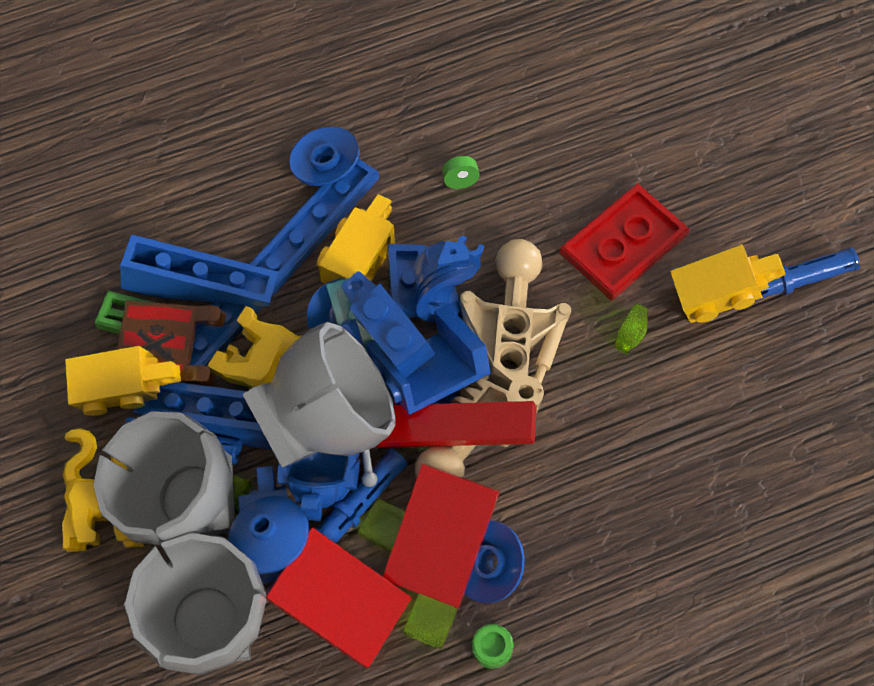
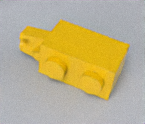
[317,194,395,284]
[670,244,785,323]
[65,346,181,416]

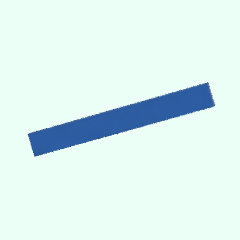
[185,159,379,384]

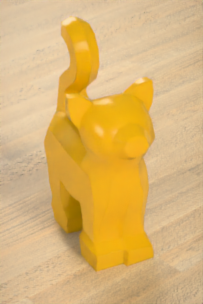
[208,306,301,390]
[62,428,144,552]

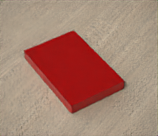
[560,183,690,301]
[383,463,500,608]
[266,527,412,668]

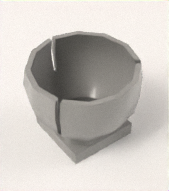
[242,322,396,468]
[93,411,235,546]
[125,533,266,675]

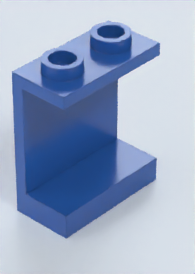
[366,304,491,415]

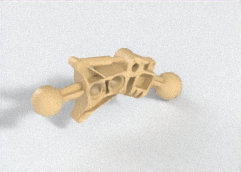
[414,239,571,479]

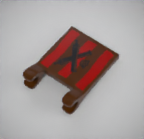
[117,300,226,386]

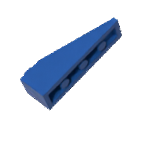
[120,234,278,307]
[133,382,272,450]

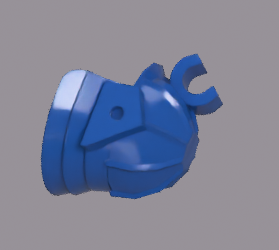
[413,235,484,322]
[275,452,360,521]

